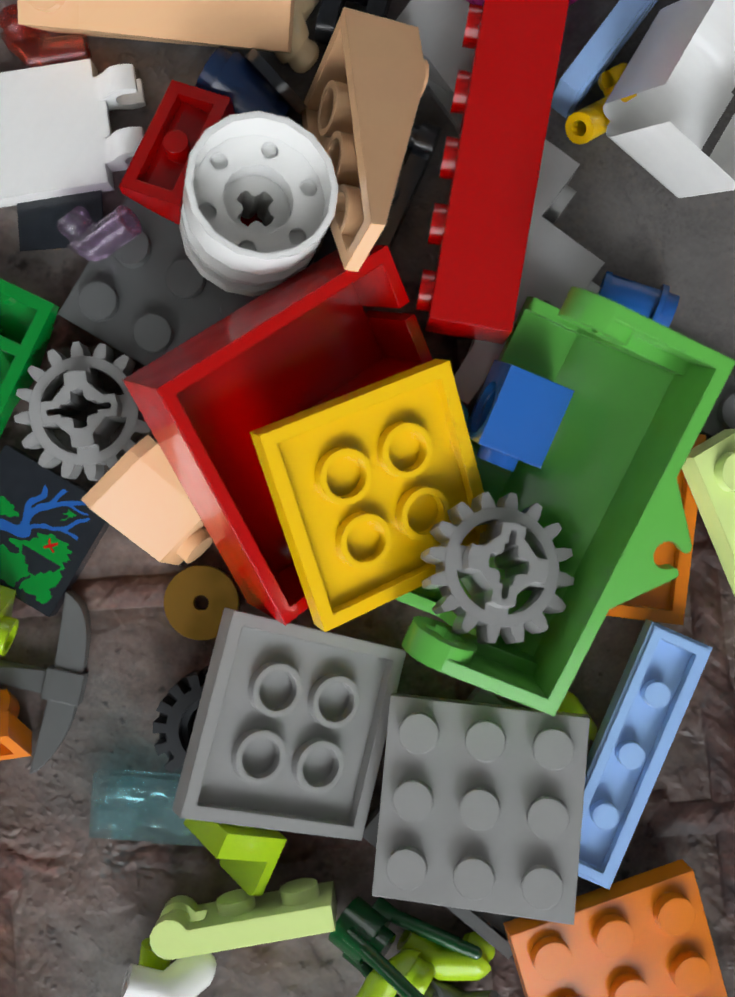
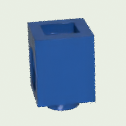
[467,360,574,471]

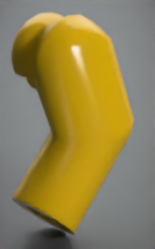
[565,62,637,145]

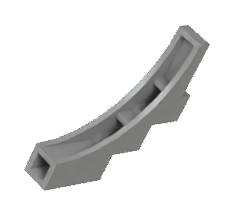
[396,0,605,406]

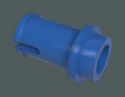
[597,271,680,328]

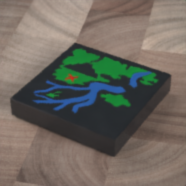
[0,444,110,617]

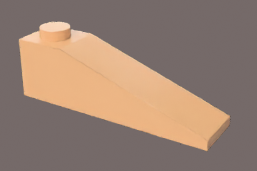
[17,0,295,53]
[302,7,429,272]
[81,434,213,566]

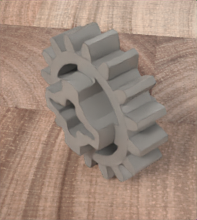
[14,341,153,481]
[421,492,574,645]

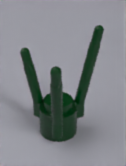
[328,896,482,997]

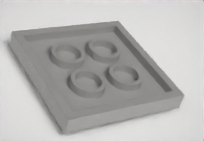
[172,607,406,841]
[372,693,590,925]

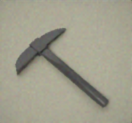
[0,589,91,774]

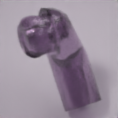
[57,205,142,262]

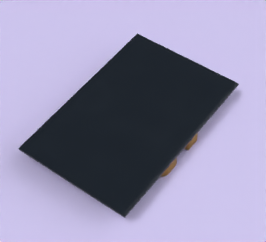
[17,190,105,252]

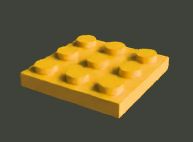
[250,359,487,632]

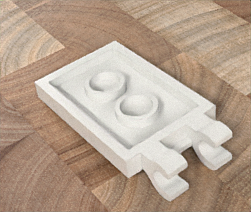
[0,59,146,208]

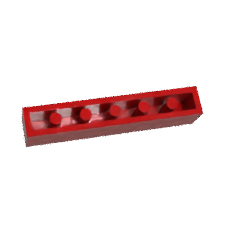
[416,0,569,344]

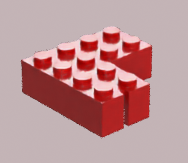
[123,245,433,626]

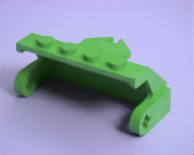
[396,287,735,717]

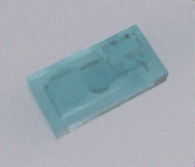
[89,769,204,846]

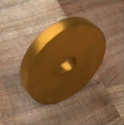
[164,565,240,640]

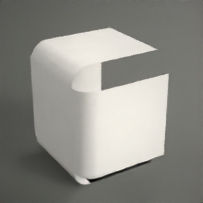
[603,0,735,198]

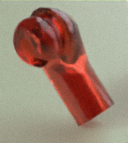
[0,4,92,68]

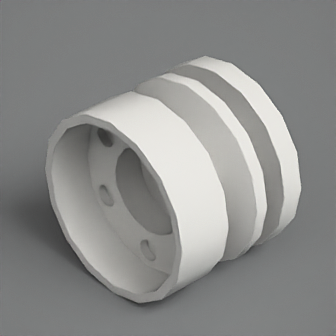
[179,111,339,297]

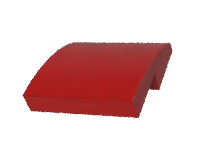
[119,80,263,226]

